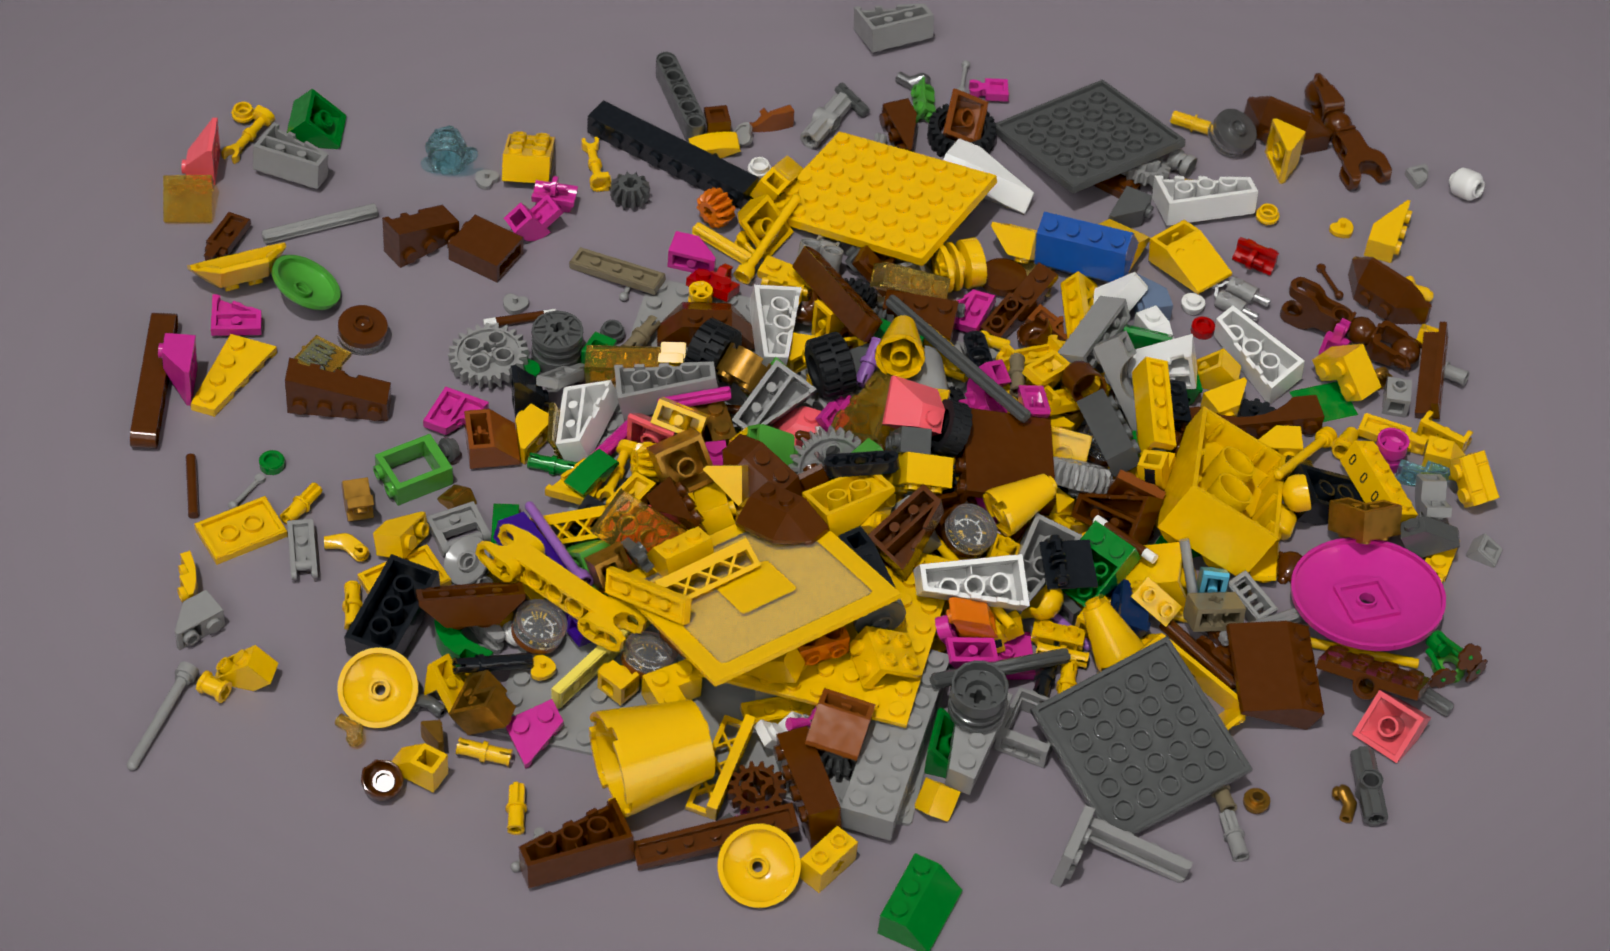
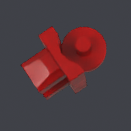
[1232,237,1279,275]

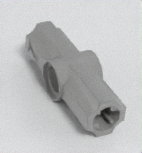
[800,92,852,149]

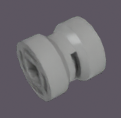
[1167,149,1198,178]

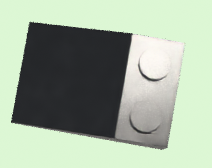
[1283,463,1365,525]

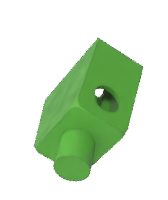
[747,424,798,465]

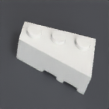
[1128,334,1198,389]

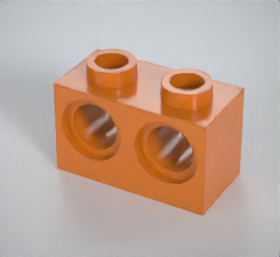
[797,626,850,666]

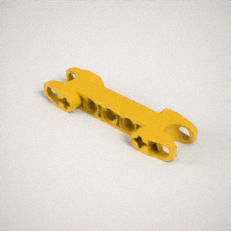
[475,524,647,652]

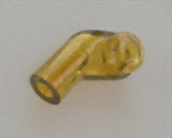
[335,713,364,747]

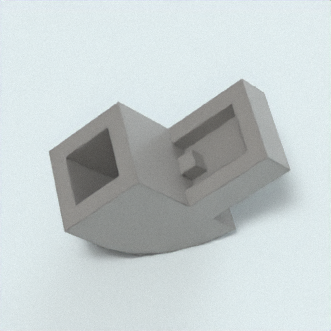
[1415,474,1452,521]

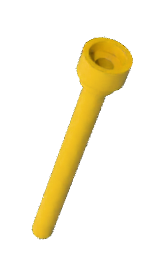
[734,194,801,284]
[1274,426,1337,480]

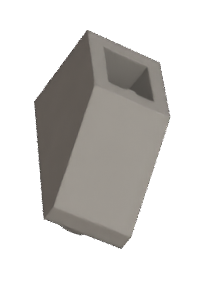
[175,590,225,651]

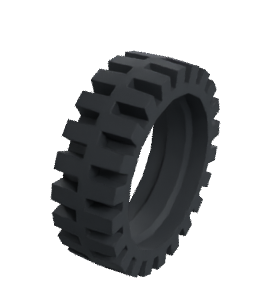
[927,104,996,157]

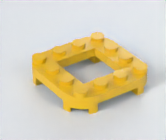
[996,335,1111,415]

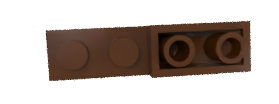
[980,262,1059,338]

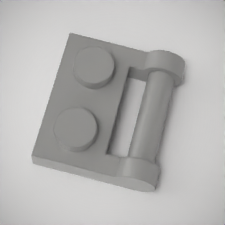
[426,501,491,557]

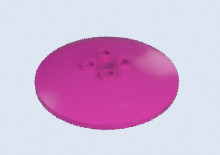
[1290,537,1446,651]

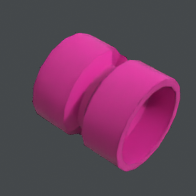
[1376,428,1410,474]

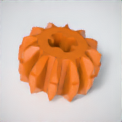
[696,187,736,229]

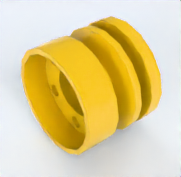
[931,237,987,294]

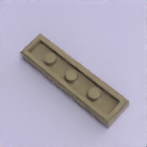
[569,247,666,295]

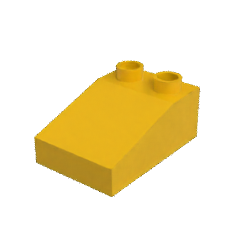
[1157,406,1286,576]

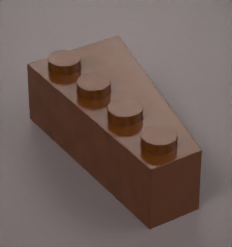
[285,357,392,421]
[773,726,842,849]
[519,798,634,889]

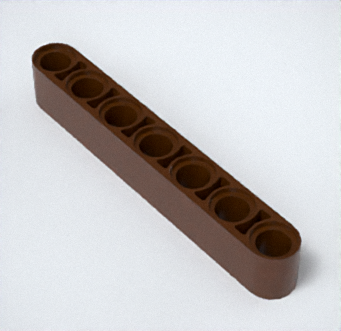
[792,246,883,343]
[130,313,178,448]

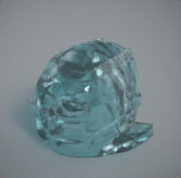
[420,125,478,175]

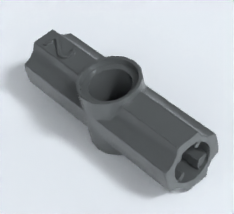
[1350,746,1388,826]

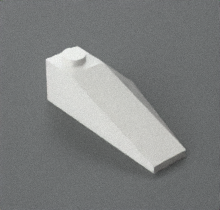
[943,139,1034,214]

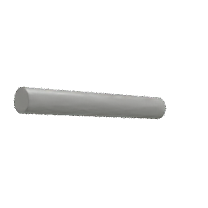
[1179,538,1198,593]

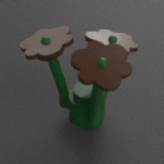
[1425,630,1488,688]

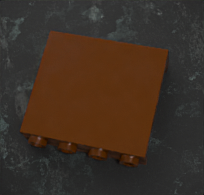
[955,408,1056,516]

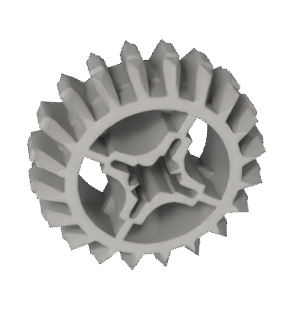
[1053,456,1114,494]

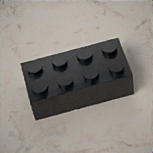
[344,554,440,656]

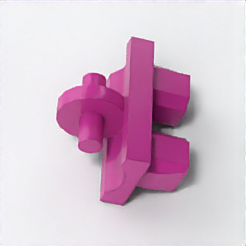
[531,176,578,213]

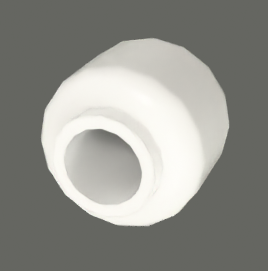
[1449,167,1485,201]

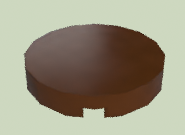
[982,258,1027,296]

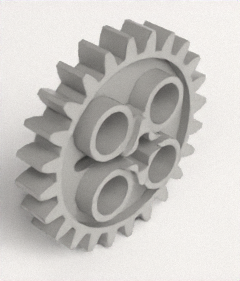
[448,323,529,389]
[788,426,861,480]

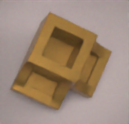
[584,542,631,594]

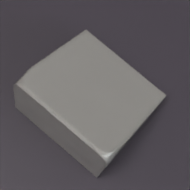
[1466,533,1503,568]

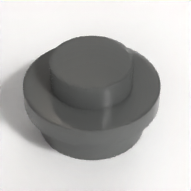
[600,319,625,342]
[438,437,460,462]

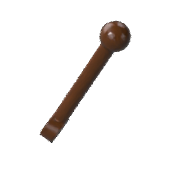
[1316,264,1344,300]

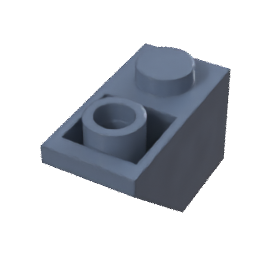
[1134,274,1173,322]

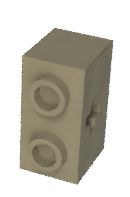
[1183,592,1247,632]

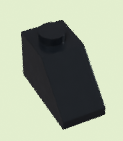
[511,365,549,418]

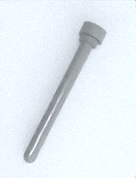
[127,661,199,771]

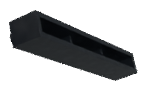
[587,100,759,209]

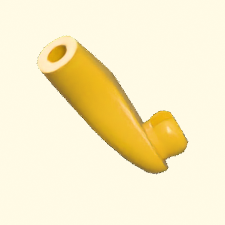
[324,533,369,562]

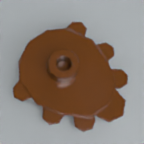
[1277,551,1303,584]

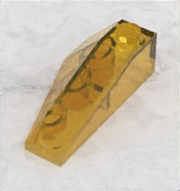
[831,369,893,450]

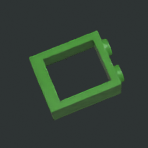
[373,434,453,506]

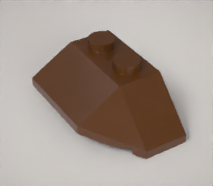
[1244,96,1333,155]
[1348,256,1432,324]
[657,302,755,349]
[722,434,806,496]
[735,481,830,545]
[416,582,526,630]

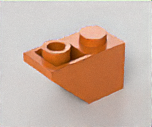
[946,597,998,638]

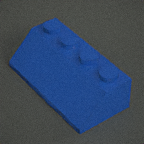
[1034,212,1139,283]

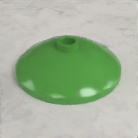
[271,255,340,310]

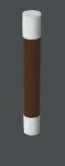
[483,309,556,328]
[1093,515,1158,564]

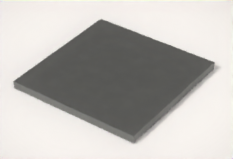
[996,79,1185,194]
[1030,636,1253,835]

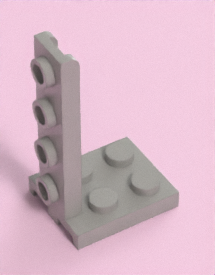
[1050,805,1193,887]

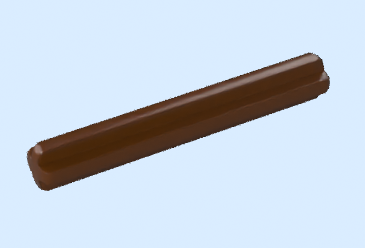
[1159,619,1236,690]

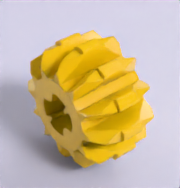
[630,442,659,482]

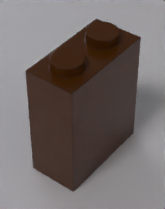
[447,214,523,283]

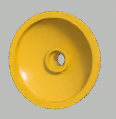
[337,648,419,729]
[717,824,801,908]

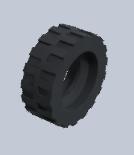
[931,398,973,458]

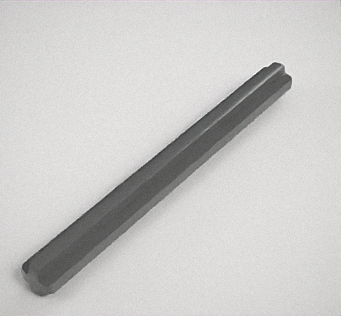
[929,648,1071,689]

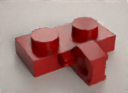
[686,263,740,302]

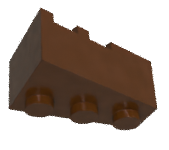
[382,205,459,268]
[882,289,959,343]
[868,484,944,581]
[1070,493,1164,545]

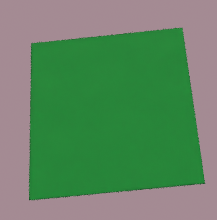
[1289,381,1358,422]

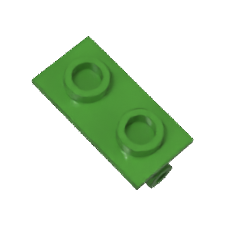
[911,77,936,123]

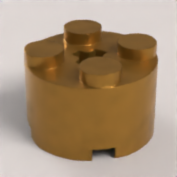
[716,343,772,396]

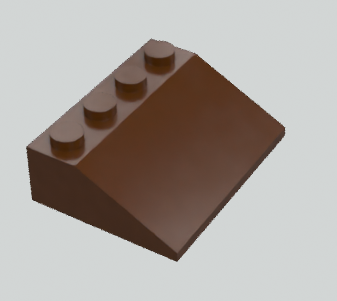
[1226,621,1325,730]

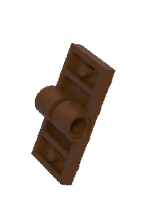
[1316,645,1431,701]

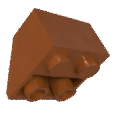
[464,409,520,469]
[805,688,876,761]

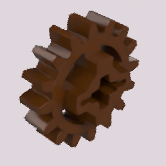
[728,761,787,815]

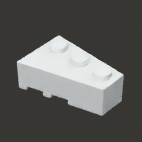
[556,380,619,462]

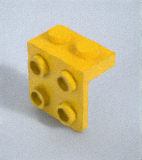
[849,626,922,689]

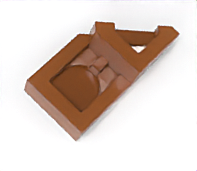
[750,105,795,132]
[1025,304,1067,341]

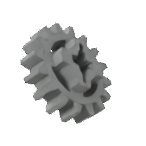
[1121,157,1171,187]

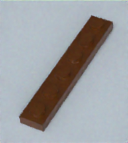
[634,802,799,871]

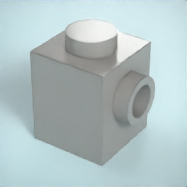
[1382,377,1412,418]

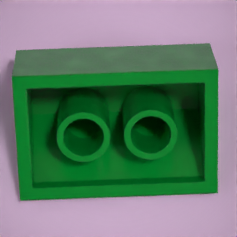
[877,853,963,951]

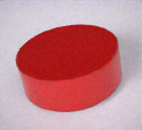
[1190,316,1215,340]

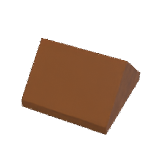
[943,89,989,142]

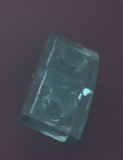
[1395,459,1450,487]

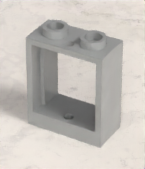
[994,687,1053,768]

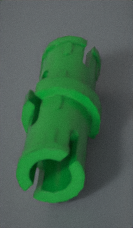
[527,452,578,475]

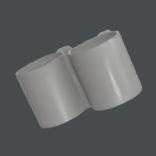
[796,235,844,273]

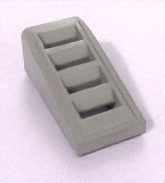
[1227,570,1278,622]

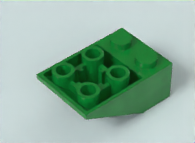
[1061,520,1141,607]

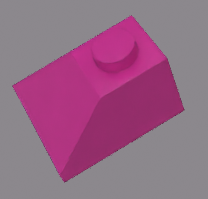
[158,333,198,406]

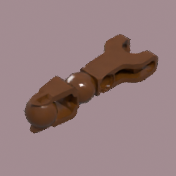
[1304,73,1392,190]
[1280,277,1422,370]

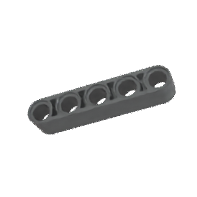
[655,52,706,142]

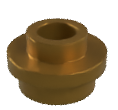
[1243,788,1270,814]

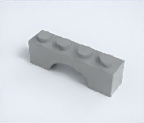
[1093,331,1138,435]

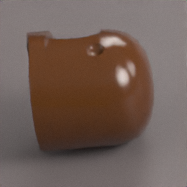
[1061,361,1107,402]

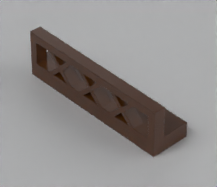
[1415,322,1449,419]

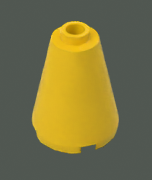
[875,315,925,379]
[983,474,1058,537]
[1082,596,1145,672]

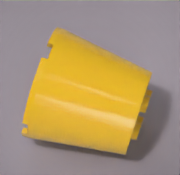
[589,700,715,818]

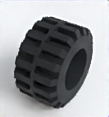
[684,318,742,383]
[805,331,857,400]

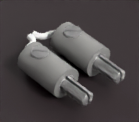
[1213,276,1271,321]

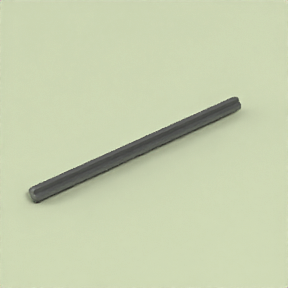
[885,295,1031,423]

